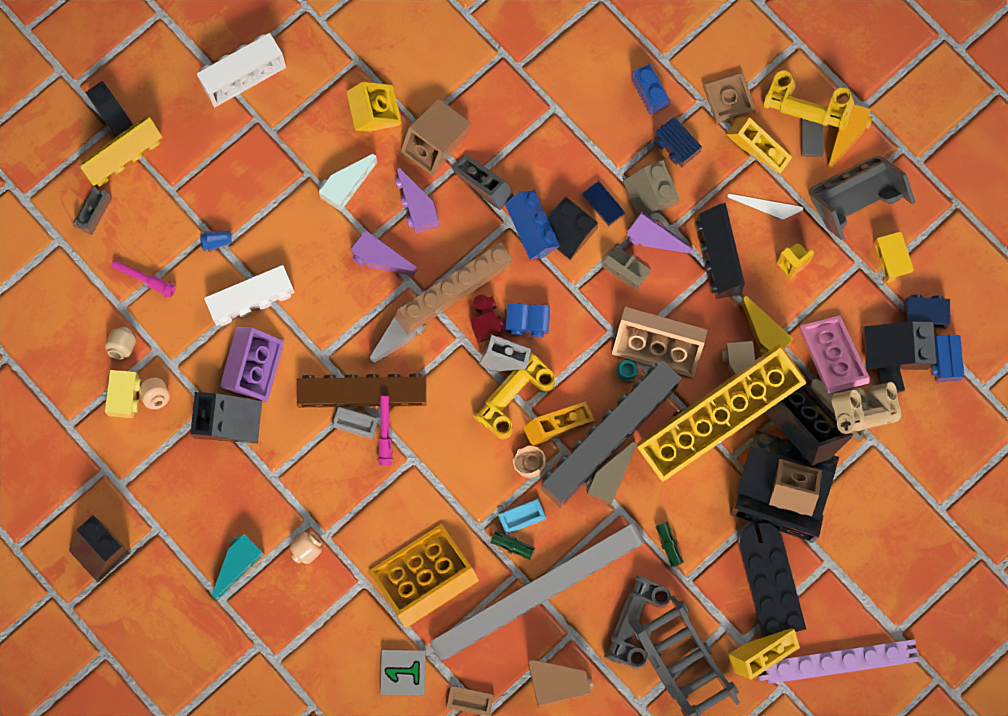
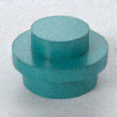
[617,360,638,382]

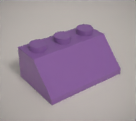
[220,327,284,402]

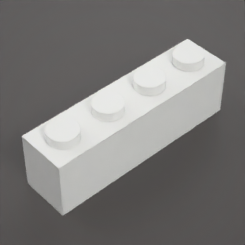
[204,265,295,326]

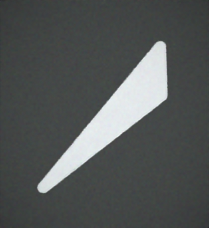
[727,194,803,220]

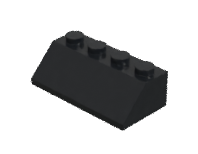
[695,203,745,299]
[765,384,853,465]
[731,494,824,543]

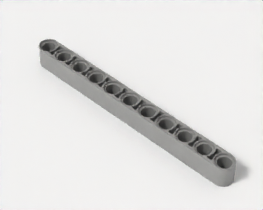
[430,523,646,662]

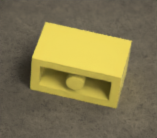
[105,370,142,418]

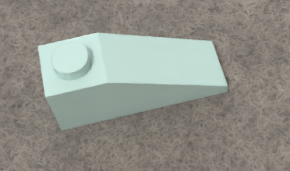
[319,154,377,212]

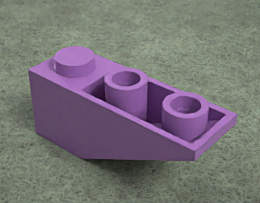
[395,168,439,233]

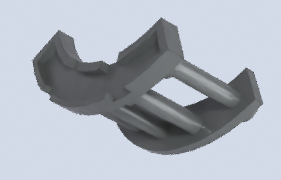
[628,595,740,716]

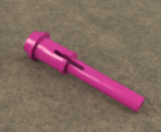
[112,260,176,298]
[377,395,394,465]

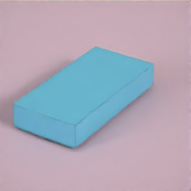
[498,498,546,535]

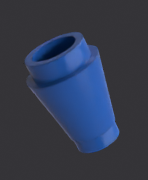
[200,231,232,252]

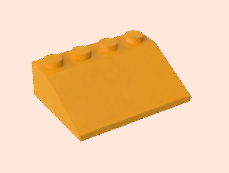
[369,524,479,629]

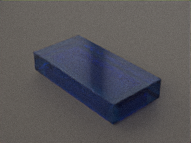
[582,181,625,227]

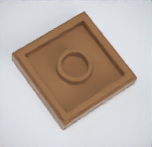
[703,72,756,124]

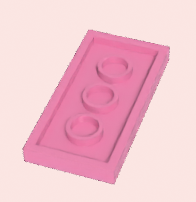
[800,316,870,393]

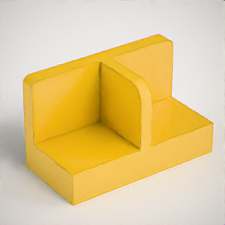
[874,232,914,283]
[776,243,814,279]

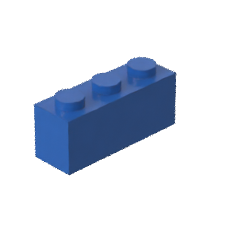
[505,190,560,260]

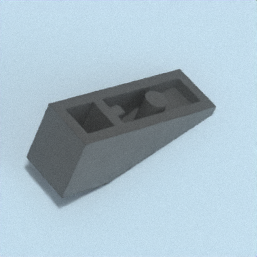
[451,154,514,210]

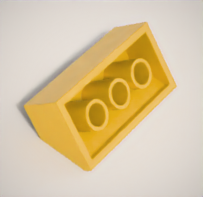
[77,116,162,187]

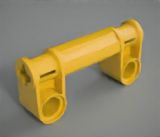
[764,70,854,131]
[473,353,555,439]

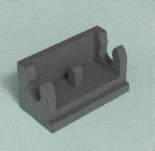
[73,186,112,235]

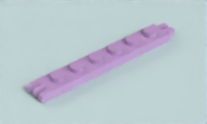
[758,640,919,684]

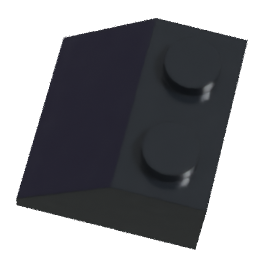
[548,196,598,260]

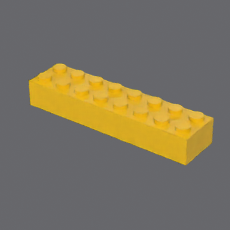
[637,344,806,482]

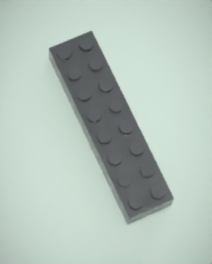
[542,361,682,508]

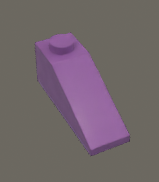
[626,211,693,253]
[350,230,417,276]

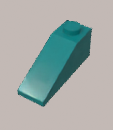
[212,534,264,601]

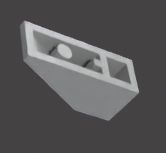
[370,304,427,364]

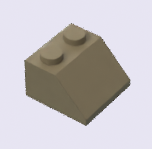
[623,160,679,216]

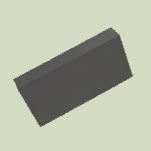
[802,119,824,157]

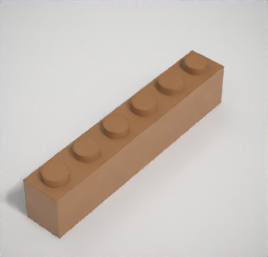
[395,243,513,335]

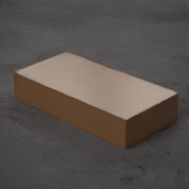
[446,686,494,716]

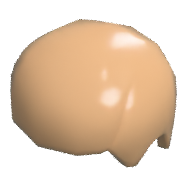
[512,445,547,478]

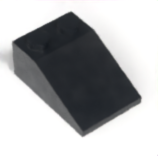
[863,322,936,370]

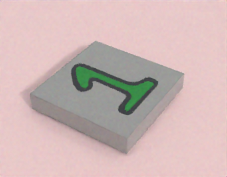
[380,650,426,696]

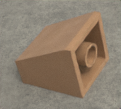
[401,99,472,176]
[528,660,594,708]

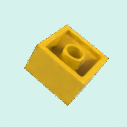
[346,82,402,132]

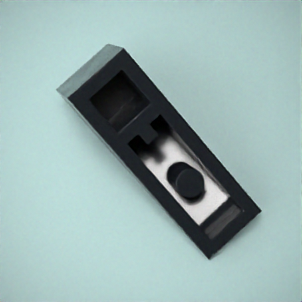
[85,81,134,137]

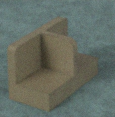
[602,247,651,291]

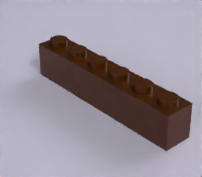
[297,373,427,408]

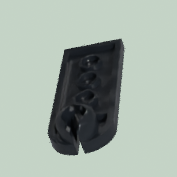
[738,523,806,638]

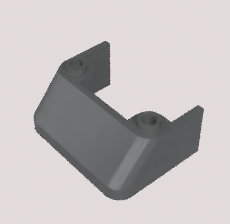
[809,156,916,240]

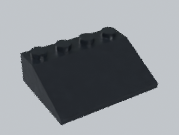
[736,430,839,521]

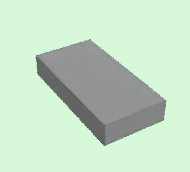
[332,406,379,439]

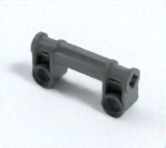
[604,575,671,669]

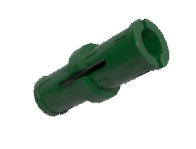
[655,522,684,567]
[490,530,535,560]

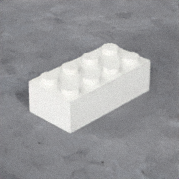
[197,33,286,108]

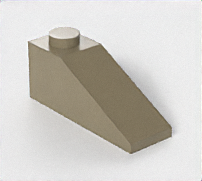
[585,442,637,505]

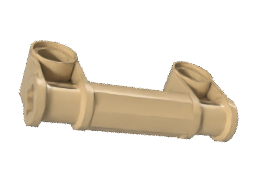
[832,382,902,434]

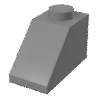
[479,335,531,371]

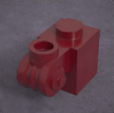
[470,294,504,343]

